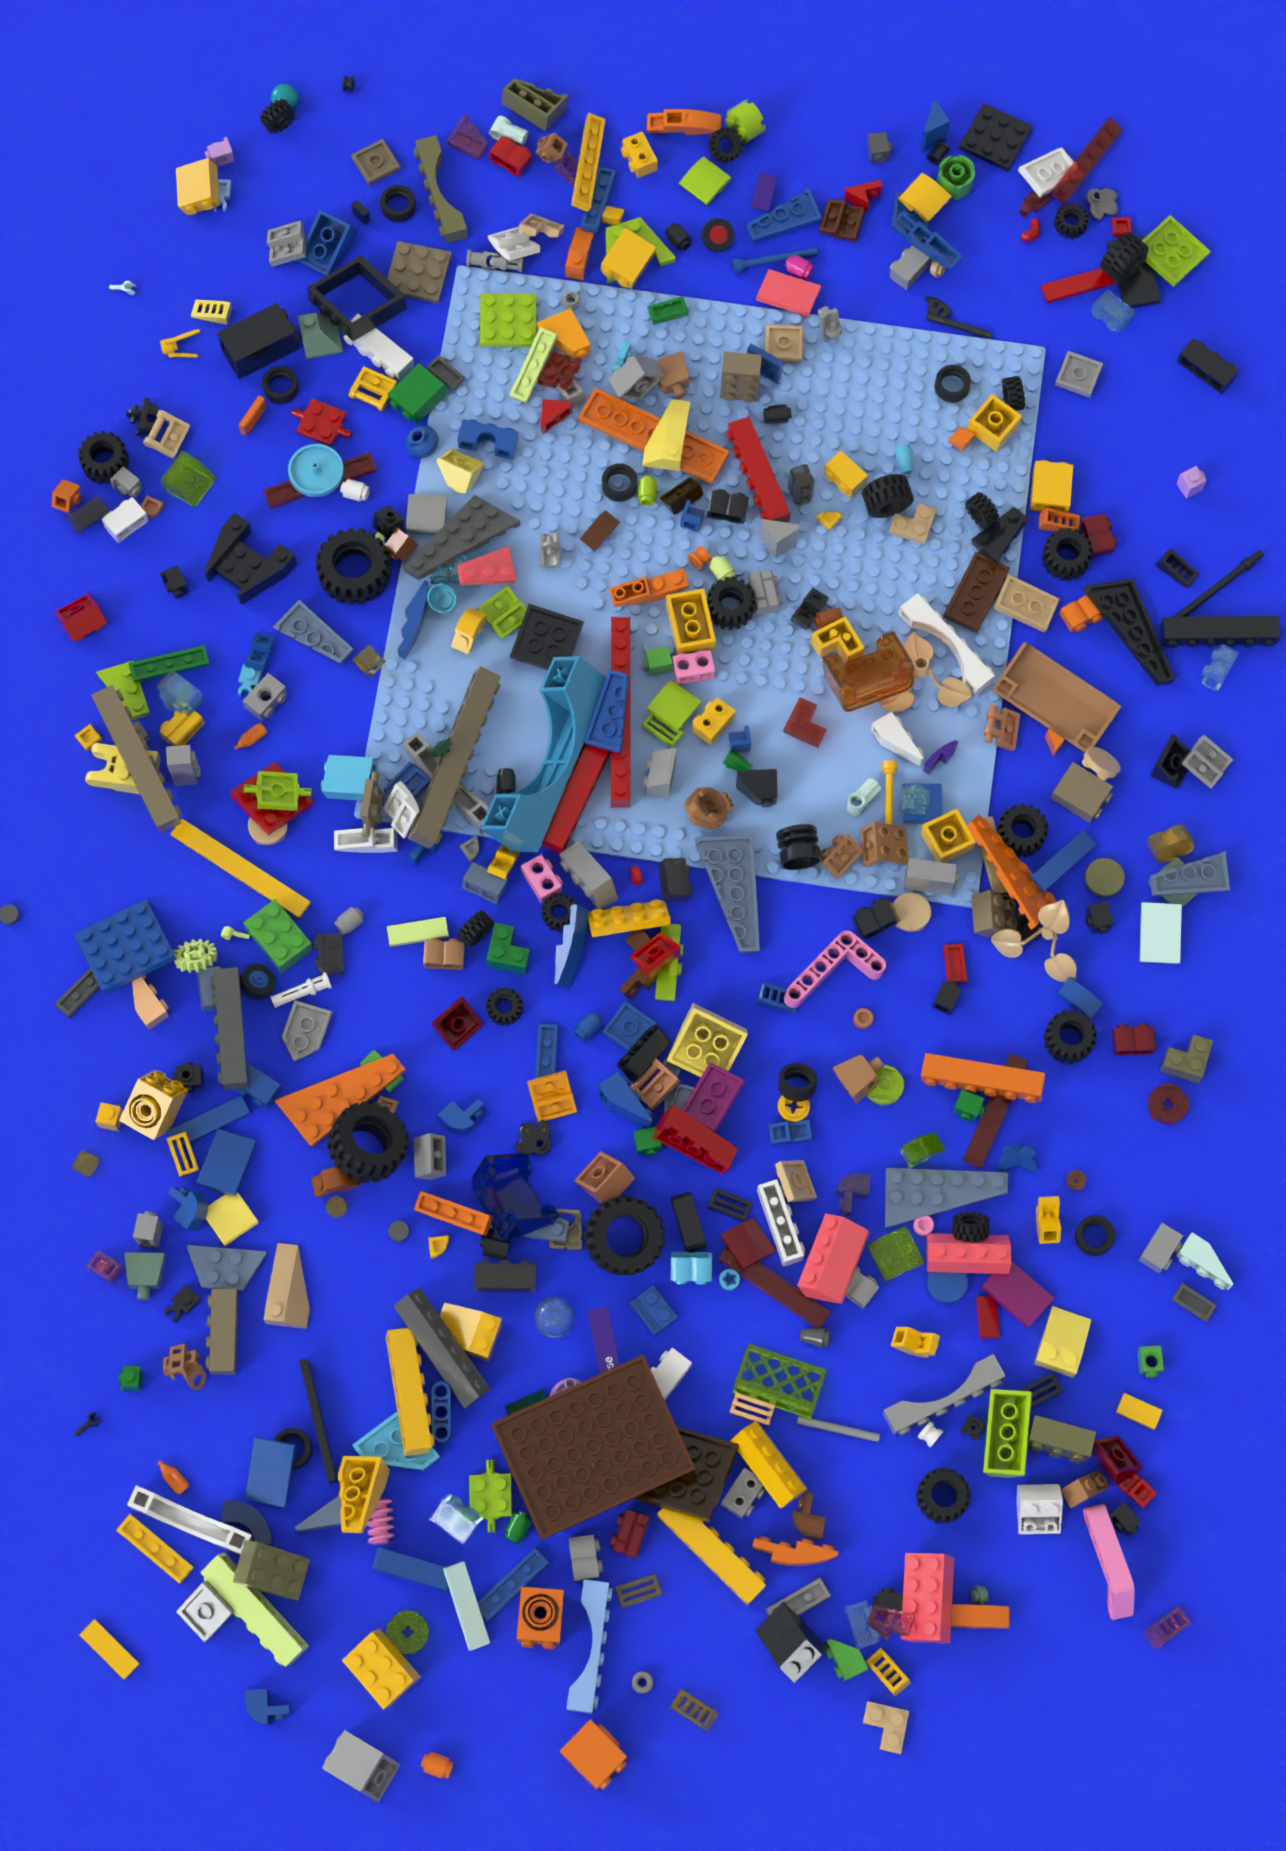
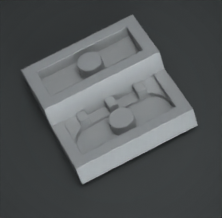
[267,221,306,267]
[406,494,447,533]
[1181,735,1233,789]

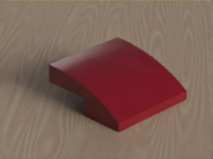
[720,1218,776,1270]

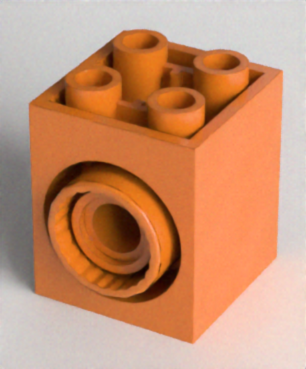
[517,1587,564,1649]
[560,1719,627,1790]

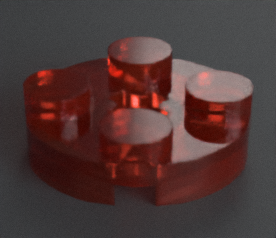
[1147,1084,1189,1125]

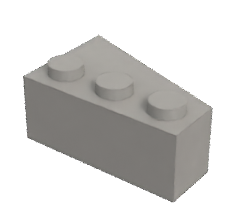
[559,841,619,910]

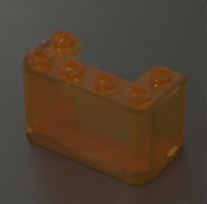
[822,631,914,712]

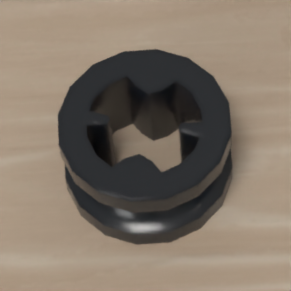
[343,75,354,93]

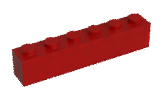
[726,416,791,523]
[541,743,611,853]

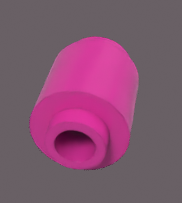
[785,254,814,279]

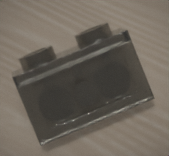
[314,932,345,975]

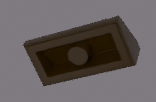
[660,477,704,515]

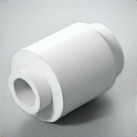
[340,479,370,502]

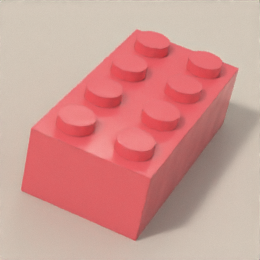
[901,1553,954,1644]

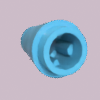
[895,444,914,474]

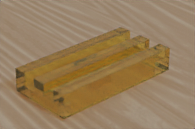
[615,1574,662,1608]

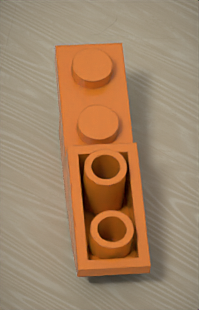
[647,109,722,135]
[609,568,690,607]
[752,1536,838,1566]

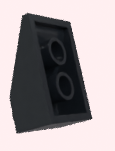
[756,1601,829,1683]

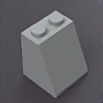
[322,1730,401,1803]

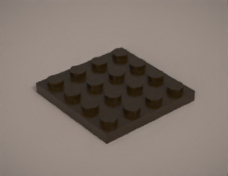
[634,1426,739,1522]

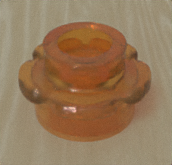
[1066,1170,1086,1190]

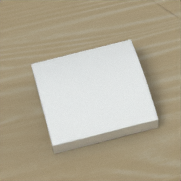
[488,227,540,261]
[383,781,420,838]

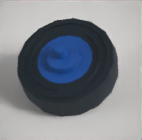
[240,964,276,999]

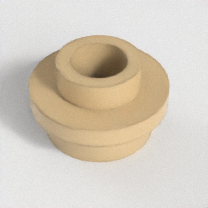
[930,261,946,278]

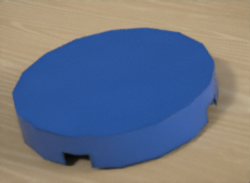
[927,1272,968,1304]

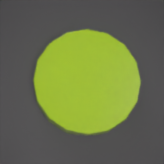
[867,1065,904,1105]

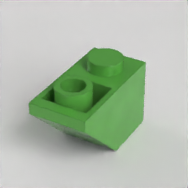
[825,1639,868,1682]

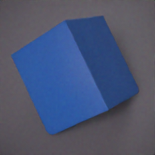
[680,500,705,532]
[728,726,751,753]

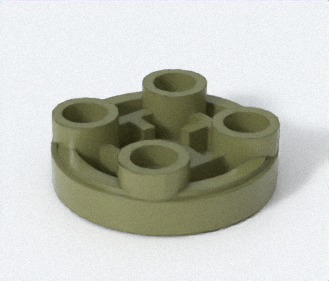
[1084,858,1125,899]

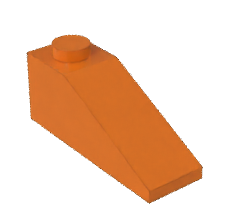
[565,227,595,280]

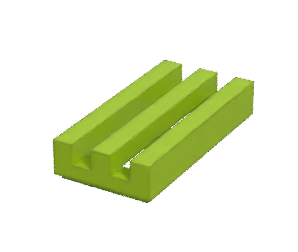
[641,713,684,748]

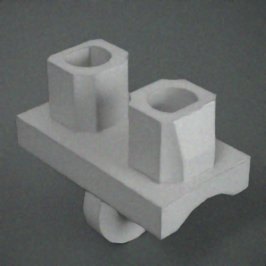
[818,306,842,342]
[540,533,560,568]

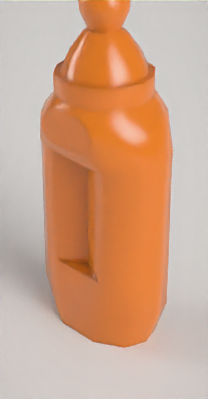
[234,723,267,750]
[158,1460,189,1495]

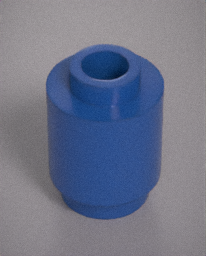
[573,1012,602,1042]

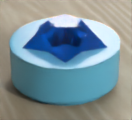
[719,1269,740,1291]

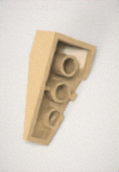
[264,1243,310,1329]

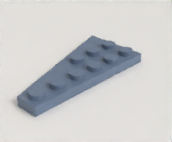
[885,1168,1008,1229]

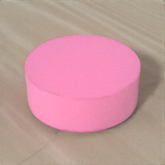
[913,1216,934,1236]

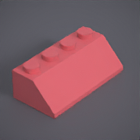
[797,1213,869,1304]
[927,1233,1011,1274]

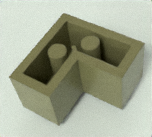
[1160,1035,1213,1084]

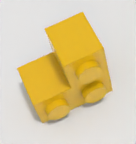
[810,616,865,665]

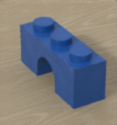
[457,419,519,460]

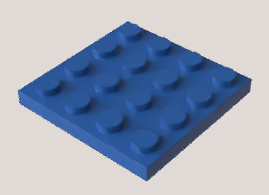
[74,899,177,995]

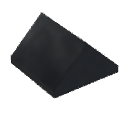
[1150,734,1189,789]

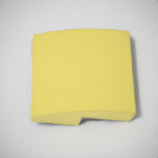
[205,1192,259,1246]

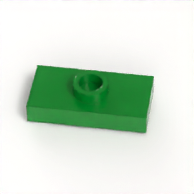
[647,296,689,325]

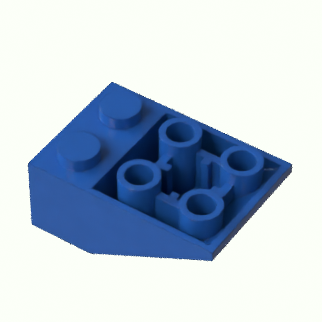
[598,1072,654,1129]

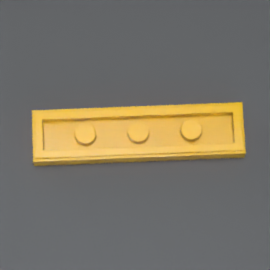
[116,1514,194,1585]

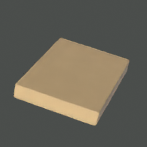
[993,574,1060,633]

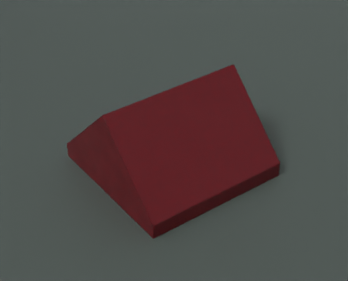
[432,996,483,1051]
[1092,1436,1143,1486]

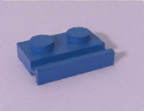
[384,762,431,799]
[629,1285,678,1336]

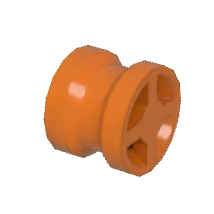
[688,546,712,570]

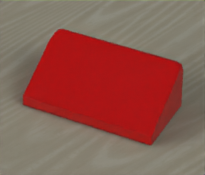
[976,1296,1000,1339]

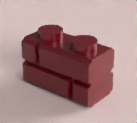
[610,1510,650,1560]

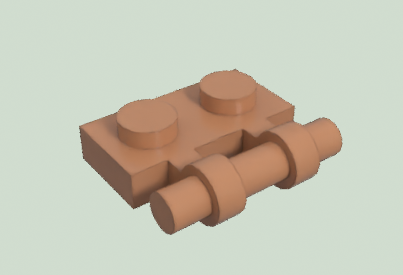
[984,704,1020,751]

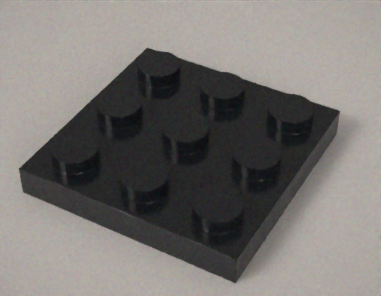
[959,103,1032,172]
[510,604,584,670]

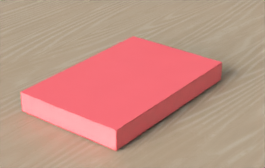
[756,269,821,317]

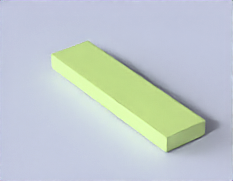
[509,327,558,404]

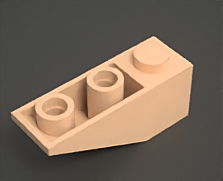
[132,975,169,1030]

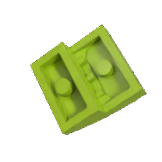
[679,156,732,206]
[476,585,527,639]
[646,680,702,732]

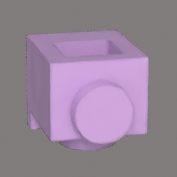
[204,137,234,167]

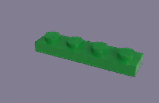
[129,645,210,683]

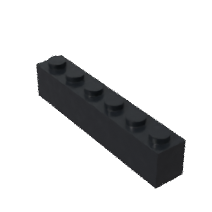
[1160,616,1280,648]

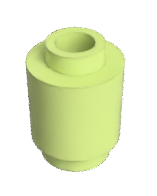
[709,555,736,581]

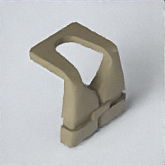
[549,1209,582,1250]

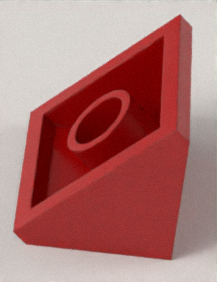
[630,932,681,980]

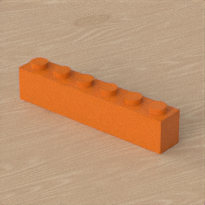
[921,1053,1045,1103]

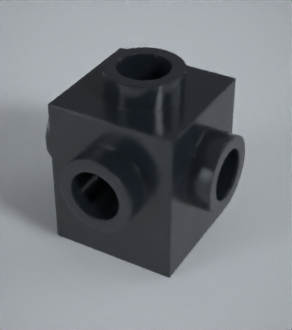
[373,506,404,540]
[173,1062,204,1093]

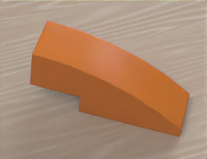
[951,1604,1010,1629]

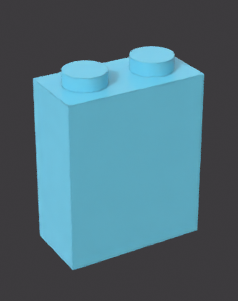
[320,755,379,801]

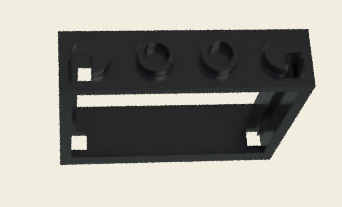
[307,255,407,342]

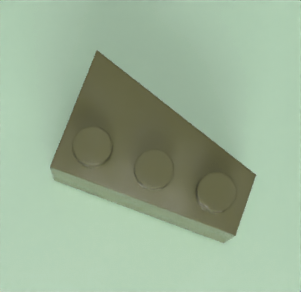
[501,78,569,132]

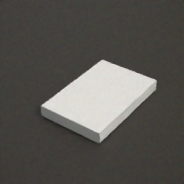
[1018,147,1083,197]

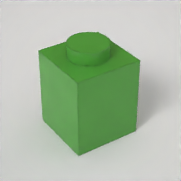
[642,646,673,676]

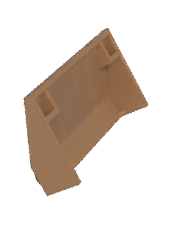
[992,642,1122,752]

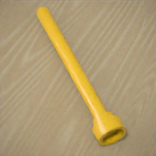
[882,760,898,825]

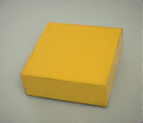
[75,724,103,751]

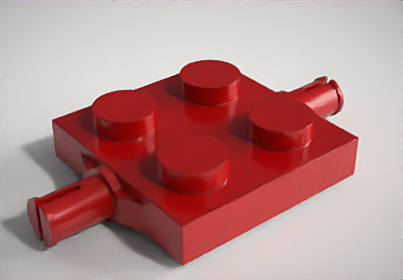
[291,398,353,447]

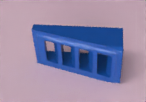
[757,982,799,1013]

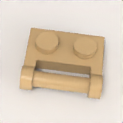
[143,410,190,459]

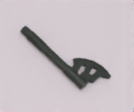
[925,297,992,338]

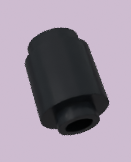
[665,223,692,251]
[763,404,792,425]
[496,768,516,794]

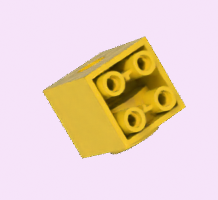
[119,1070,189,1140]

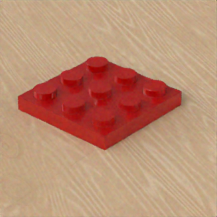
[230,762,314,836]

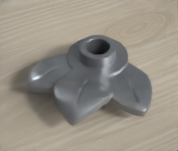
[1086,188,1118,221]

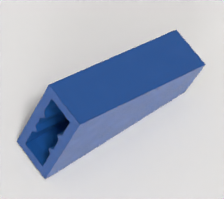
[372,1547,449,1592]

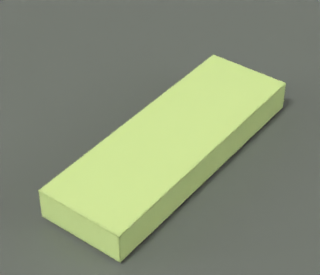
[387,917,449,947]

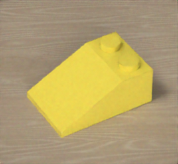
[1034,1306,1091,1378]

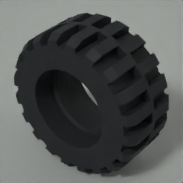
[316,528,391,605]
[327,1102,409,1183]
[584,1197,665,1275]

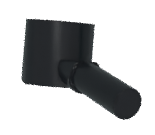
[74,1412,100,1436]

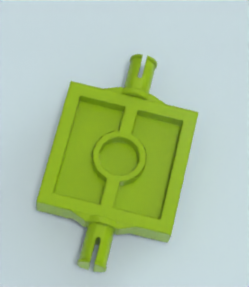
[244,771,312,811]
[469,1460,513,1533]

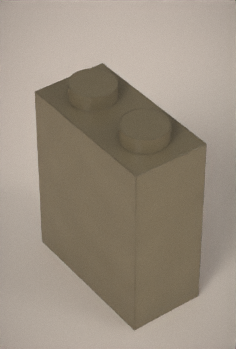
[1050,762,1113,823]

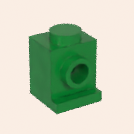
[119,1366,143,1391]

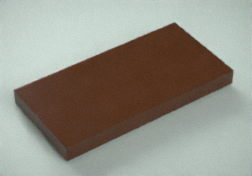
[943,552,1010,633]

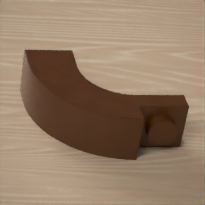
[619,929,658,1000]

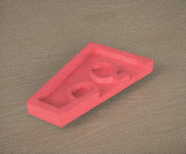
[457,546,516,585]

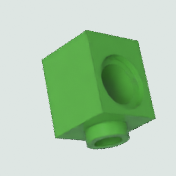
[1137,1346,1164,1378]

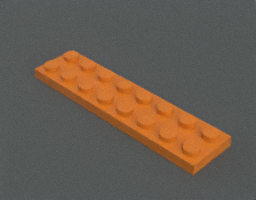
[578,387,730,484]

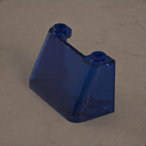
[471,1153,559,1241]

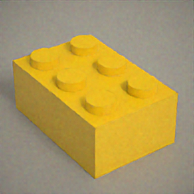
[666,588,716,654]
[342,1628,421,1710]

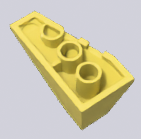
[642,399,690,471]

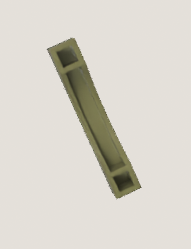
[413,135,468,244]

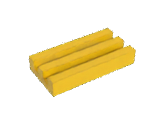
[166,1131,199,1177]

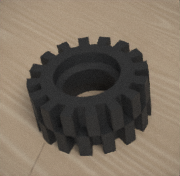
[260,99,295,134]
[708,127,743,163]
[1054,202,1089,239]
[1002,376,1025,411]
[965,492,999,529]
[542,893,576,931]
[458,910,495,947]
[486,987,523,1026]
[952,1211,990,1243]

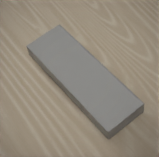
[766,1577,831,1616]

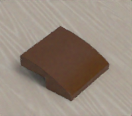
[819,199,866,242]

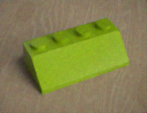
[983,1389,1032,1478]

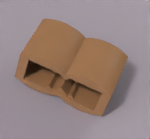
[423,938,465,970]

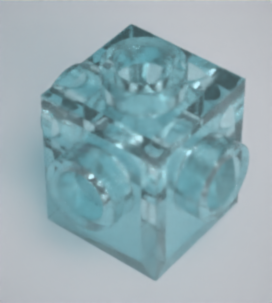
[899,784,931,816]

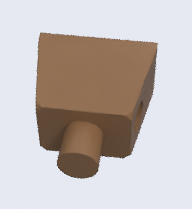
[656,351,689,399]
[832,1055,884,1104]

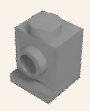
[110,467,142,498]

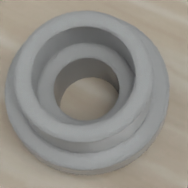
[562,291,581,310]
[632,1671,653,1694]

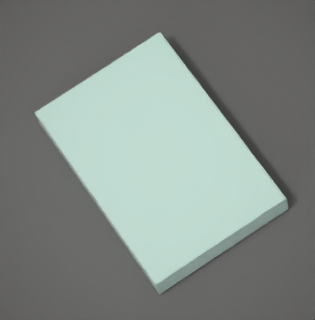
[1139,902,1182,964]

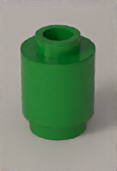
[504,1511,532,1544]

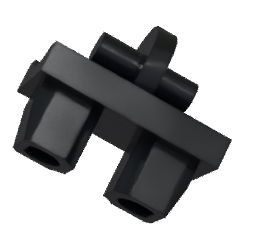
[126,397,159,436]

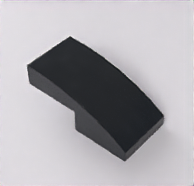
[791,588,829,630]

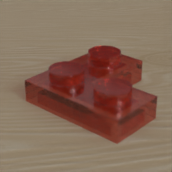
[783,697,827,748]

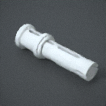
[270,972,332,1008]

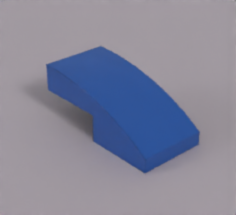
[245,632,275,671]
[408,831,444,866]
[1057,978,1103,1018]
[768,1120,813,1145]

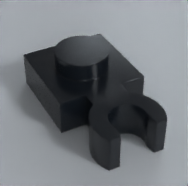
[164,1285,201,1323]

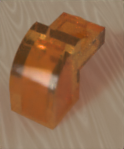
[792,1491,826,1541]

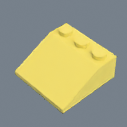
[667,1003,748,1077]

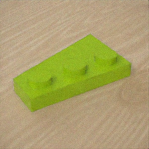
[96,661,151,720]

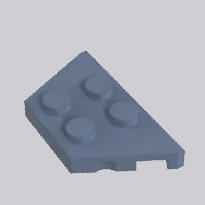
[187,1245,267,1292]

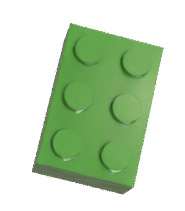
[243,899,313,974]

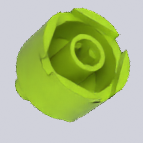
[725,99,766,143]

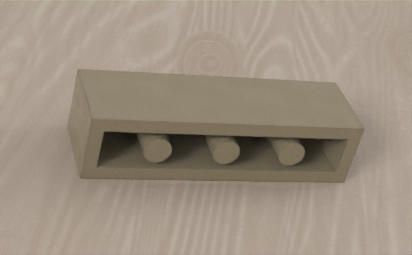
[206,1289,239,1375]

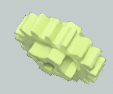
[174,939,218,973]

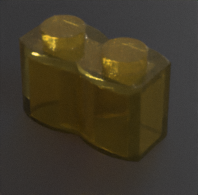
[1147,825,1194,863]

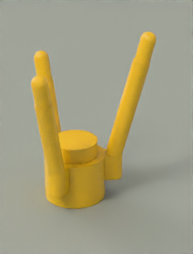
[160,329,200,358]

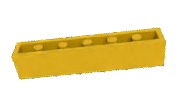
[386,1328,434,1456]
[657,1508,766,1606]

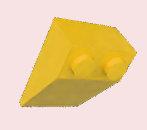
[440,1302,503,1362]

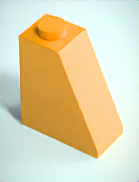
[537,308,591,360]

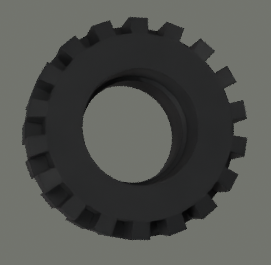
[1100,232,1149,284]
[78,431,129,484]
[862,474,914,518]
[1042,528,1093,581]
[707,577,755,630]
[997,804,1048,858]
[1044,1009,1097,1064]
[916,1467,971,1524]

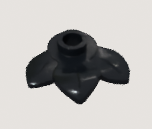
[514,1120,551,1155]

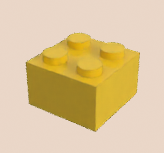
[967,394,1022,452]
[920,809,976,863]

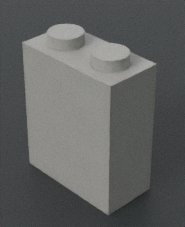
[903,858,959,896]

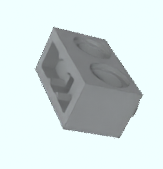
[133,1211,164,1249]

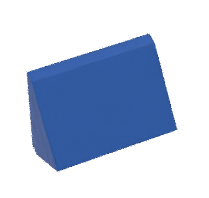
[920,100,950,152]

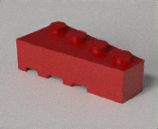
[652,1105,738,1175]

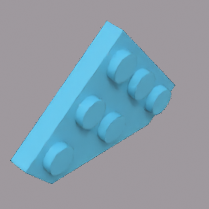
[352,1412,440,1471]

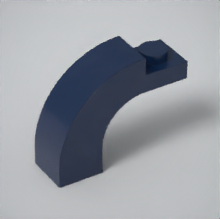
[222,1500,273,1547]

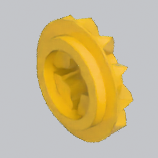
[778,1096,810,1122]

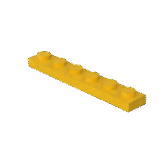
[571,113,605,212]

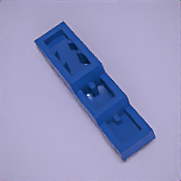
[890,211,962,270]
[398,580,429,660]
[1030,829,1096,892]
[554,904,589,989]

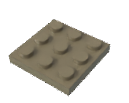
[387,241,452,304]

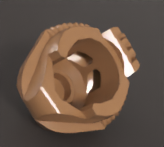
[684,787,734,830]

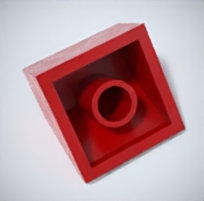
[54,593,107,642]

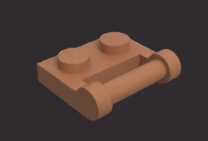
[629,1058,680,1110]

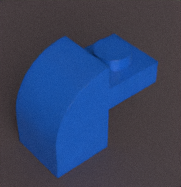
[438,1098,485,1134]
[168,1186,208,1231]
[245,1689,291,1725]

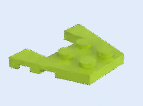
[606,217,676,283]

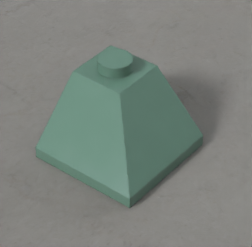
[298,313,343,360]

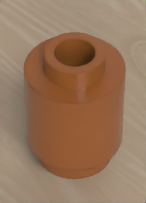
[814,607,843,629]

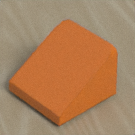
[948,427,976,452]
[1045,729,1065,756]

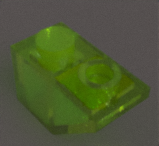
[900,1132,945,1169]

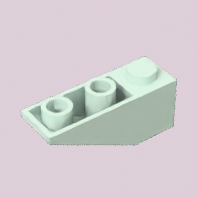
[1176,1232,1233,1290]

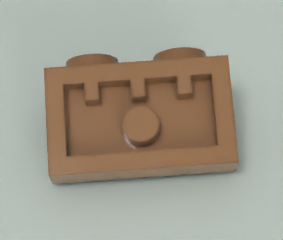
[818,834,864,879]

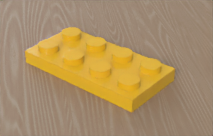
[588,900,671,937]

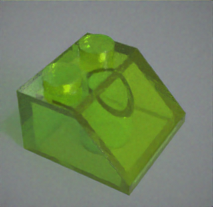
[161,450,216,508]

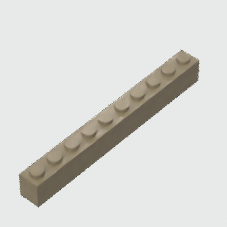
[408,666,501,849]

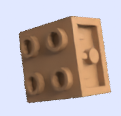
[860,822,909,867]

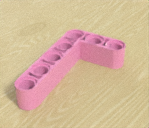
[784,930,886,1008]
[1083,1504,1135,1620]

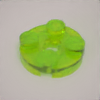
[386,1610,429,1655]

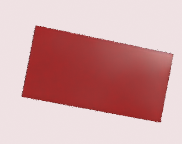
[943,943,967,984]

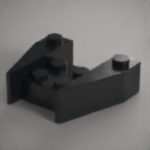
[205,512,297,605]

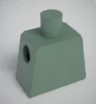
[124,1252,167,1301]

